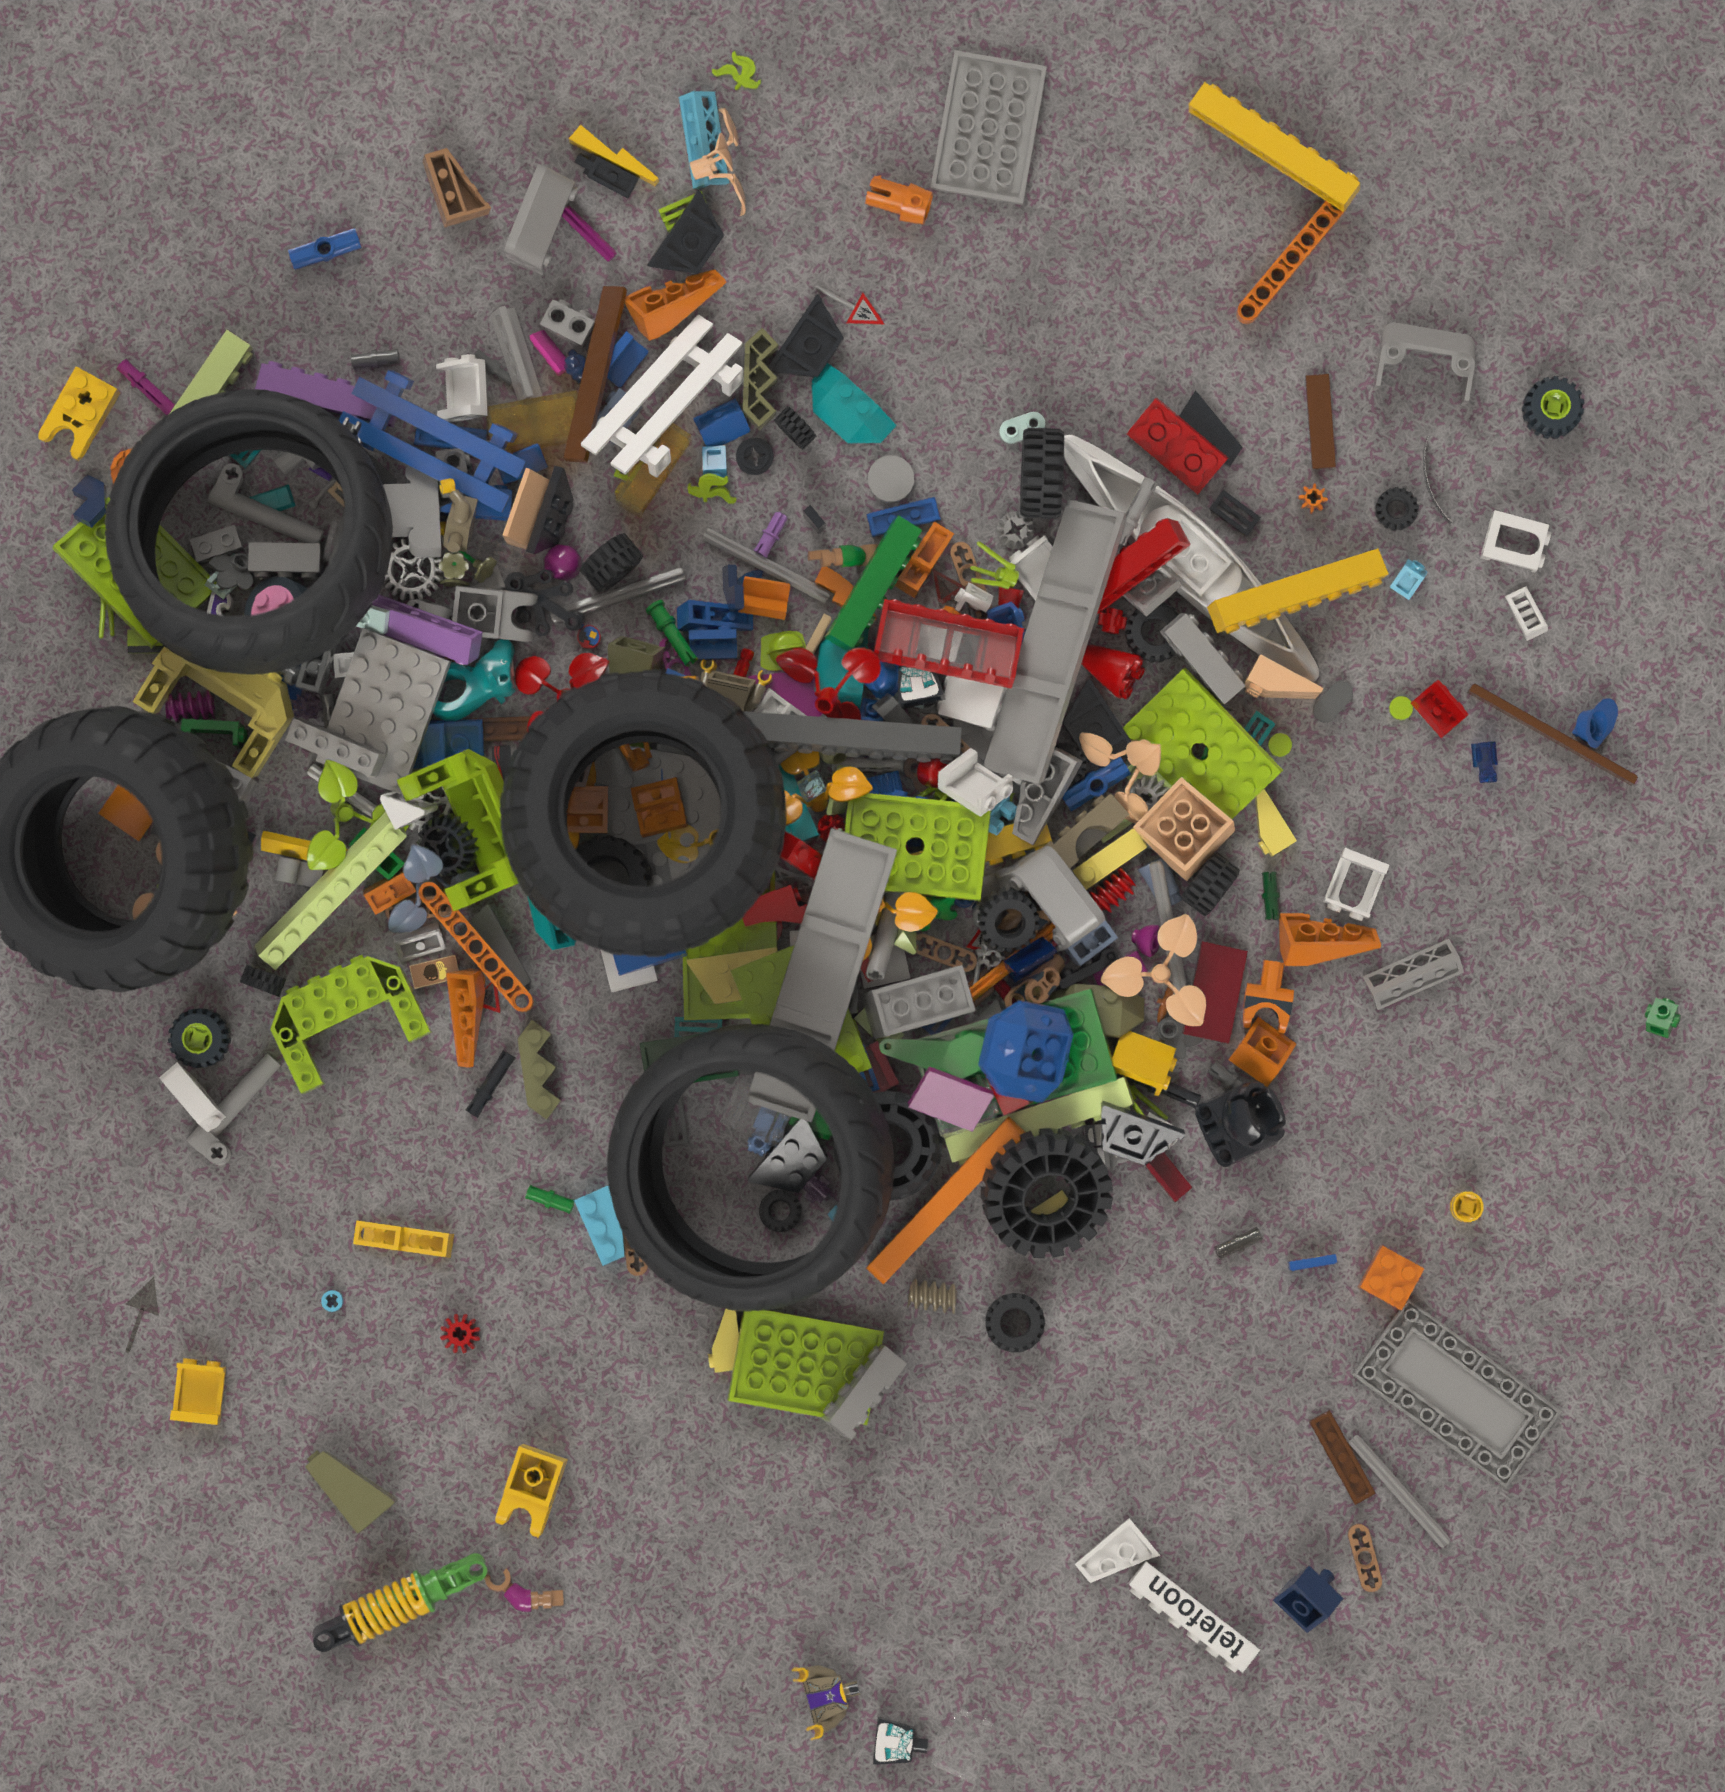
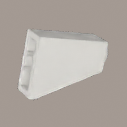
[159,1062,226,1132]

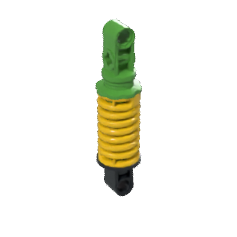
[312,1553,487,1652]

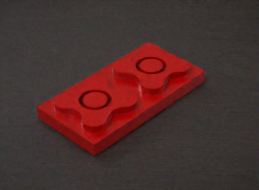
[1126,397,1228,495]

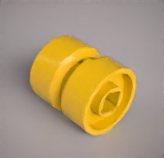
[1450,1192,1484,1222]

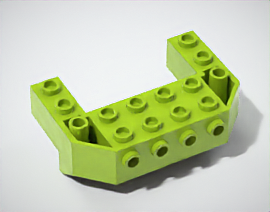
[397,749,519,911]
[270,954,432,1094]

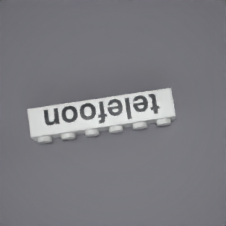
[1128,1561,1260,1673]

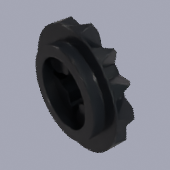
[736,438,773,475]

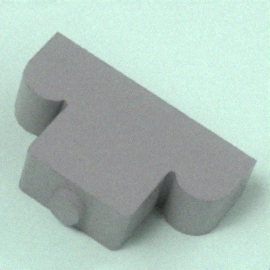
[383,465,441,558]

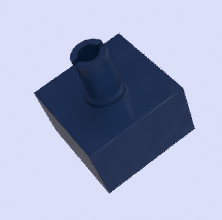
[1273,1565,1344,1633]

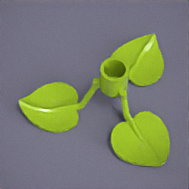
[307,760,409,870]

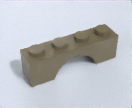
[1044,793,1130,869]

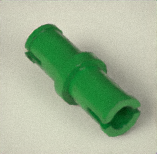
[525,1185,575,1214]

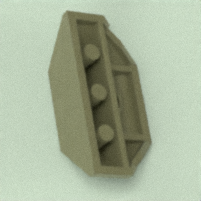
[1050,984,1144,1038]

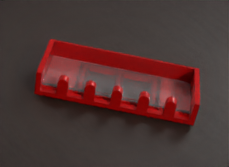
[874,599,1024,689]

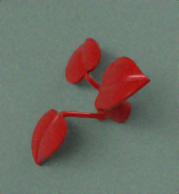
[775,648,881,720]
[515,653,610,731]

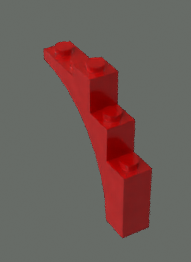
[742,884,874,983]

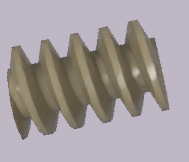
[907,1279,957,1314]

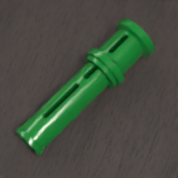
[645,600,698,667]

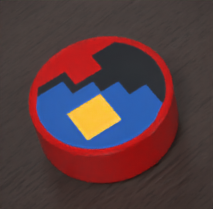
[577,625,601,649]

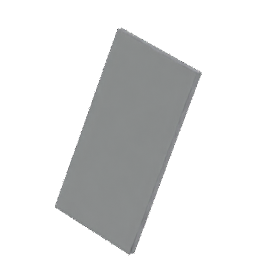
[1352,1299,1562,1488]

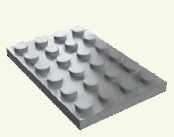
[930,50,1047,205]
[316,628,451,795]

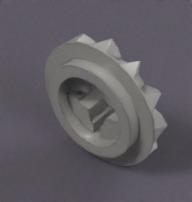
[997,511,1034,549]

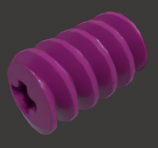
[165,690,216,723]

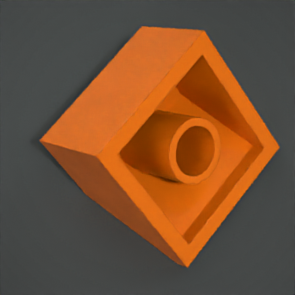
[1229,1017,1296,1087]

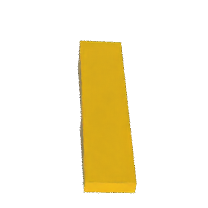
[569,125,659,186]
[353,1220,454,1258]

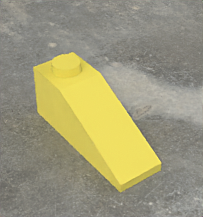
[1255,789,1297,857]
[1073,829,1149,890]
[708,1309,739,1373]

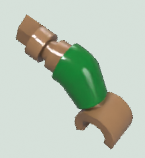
[808,544,878,568]

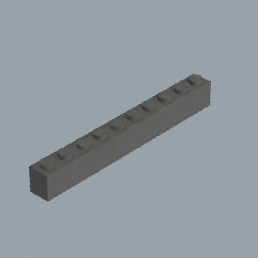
[743,711,962,764]

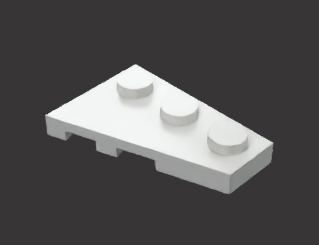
[1075,1518,1160,1583]

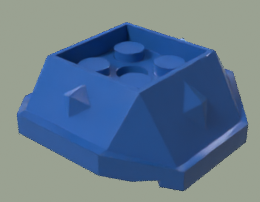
[978,1000,1073,1103]

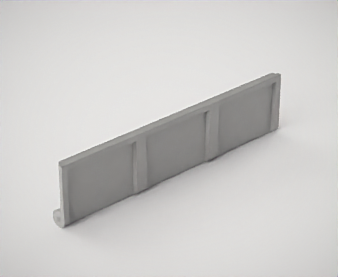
[983,500,1127,785]
[746,828,897,1123]

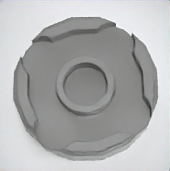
[868,455,914,502]

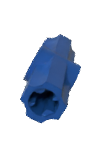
[288,228,362,270]
[1062,757,1131,811]

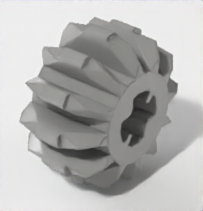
[1130,775,1170,811]

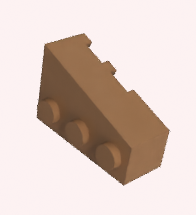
[422,148,491,227]

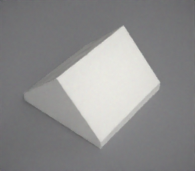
[380,791,438,830]

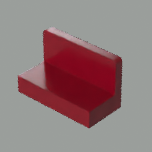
[1144,1152,1193,1203]

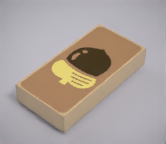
[409,955,459,989]

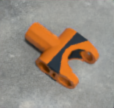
[1243,960,1294,1034]

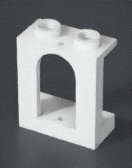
[1480,510,1551,573]
[1323,848,1389,921]

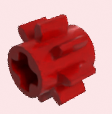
[1098,608,1127,635]
[817,814,845,843]

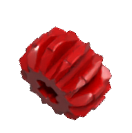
[440,1314,481,1354]

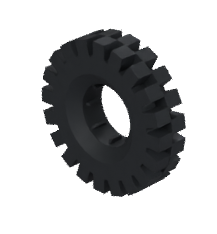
[981,1128,1113,1259]

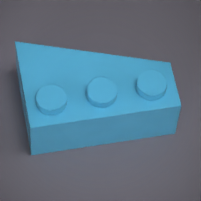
[574,1186,626,1266]

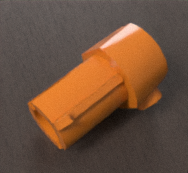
[865,175,933,225]

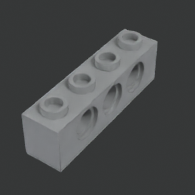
[285,718,387,776]

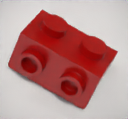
[1411,680,1468,738]

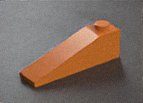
[624,269,726,341]
[1279,913,1381,966]
[446,968,486,1068]

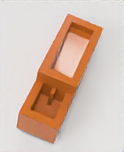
[895,521,954,598]
[815,567,877,623]

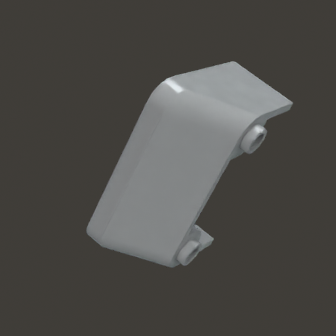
[504,164,578,275]
[1372,322,1475,406]
[997,846,1105,953]

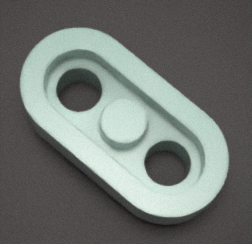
[999,412,1045,444]

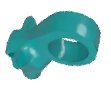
[433,639,516,721]

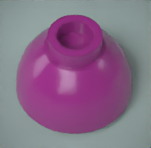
[1131,925,1160,957]

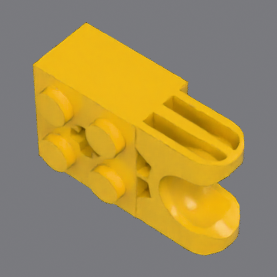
[38,366,120,461]
[495,1444,568,1538]

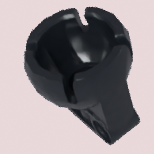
[1195,1082,1286,1167]

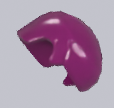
[544,544,582,581]

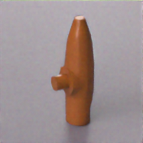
[1157,987,1174,1023]

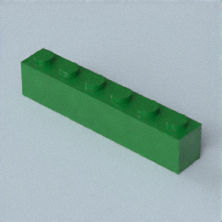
[824,515,922,652]

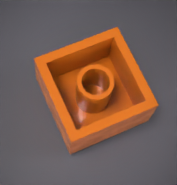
[1358,1245,1424,1310]

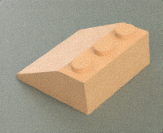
[503,468,550,550]
[1244,654,1324,699]
[1133,777,1235,881]

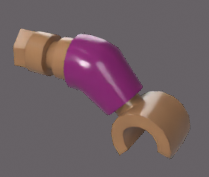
[484,1568,564,1612]

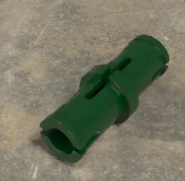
[1261,871,1280,920]

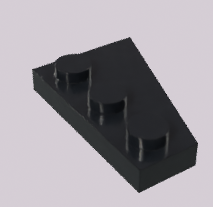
[1179,390,1243,468]

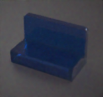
[1003,936,1057,982]

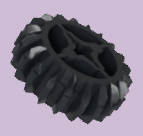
[416,813,480,877]

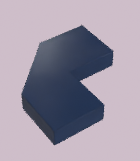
[72,474,107,528]
[722,564,744,611]

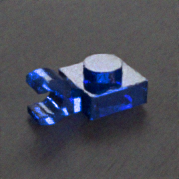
[1471,741,1498,783]

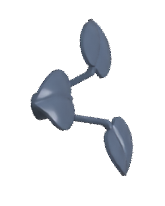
[388,845,478,933]

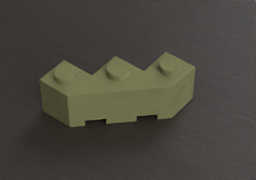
[743,328,779,431]
[518,1020,561,1120]

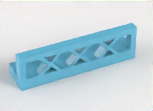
[679,91,729,189]

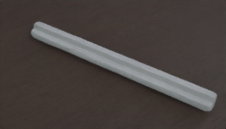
[703,529,831,603]
[550,568,686,623]
[1149,861,1187,991]
[1349,1435,1451,1548]

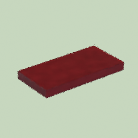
[1182,941,1248,1044]

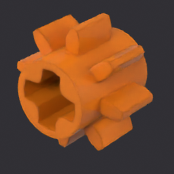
[1298,483,1328,514]

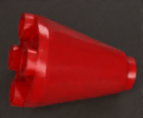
[1081,644,1145,700]

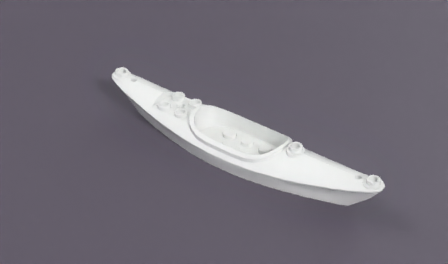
[1064,435,1319,682]

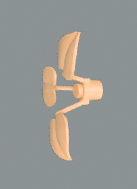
[690,108,746,216]
[1079,732,1161,824]
[1101,914,1206,1026]

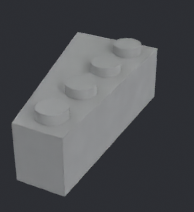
[1160,613,1245,704]
[822,1344,907,1440]

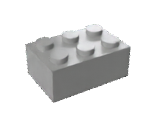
[248,542,324,582]

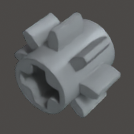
[976,940,1006,970]

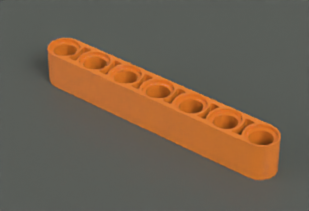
[1236,201,1346,324]
[419,882,534,1012]

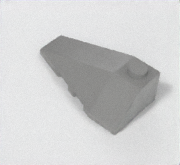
[1012,747,1083,845]

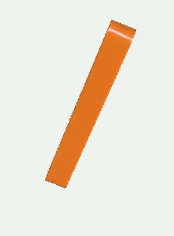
[866,1116,1026,1284]

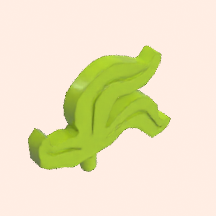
[712,52,761,90]
[687,473,737,504]

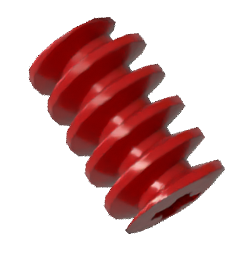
[1088,868,1137,914]

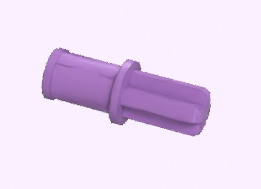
[753,512,787,558]

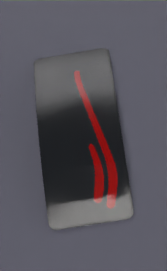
[491,745,511,781]

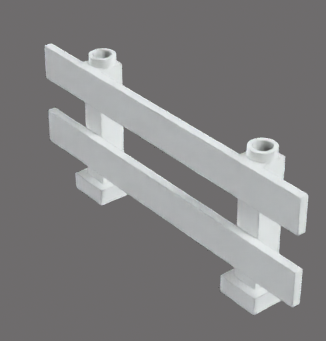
[581,315,744,478]

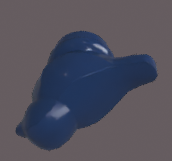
[564,349,586,384]

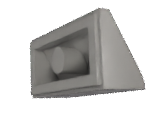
[393,922,446,963]

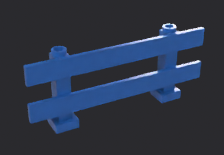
[339,370,527,513]

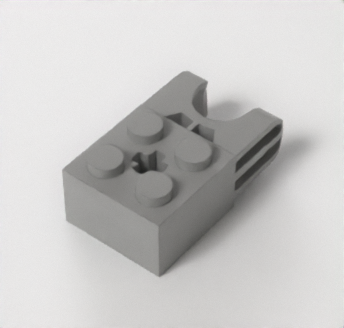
[452,585,538,642]

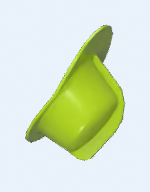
[760,631,806,671]

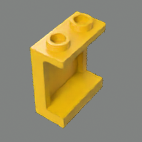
[1112,1031,1177,1097]
[170,1358,226,1425]

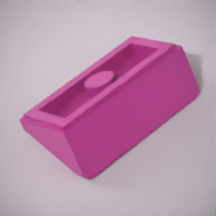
[529,330,566,376]

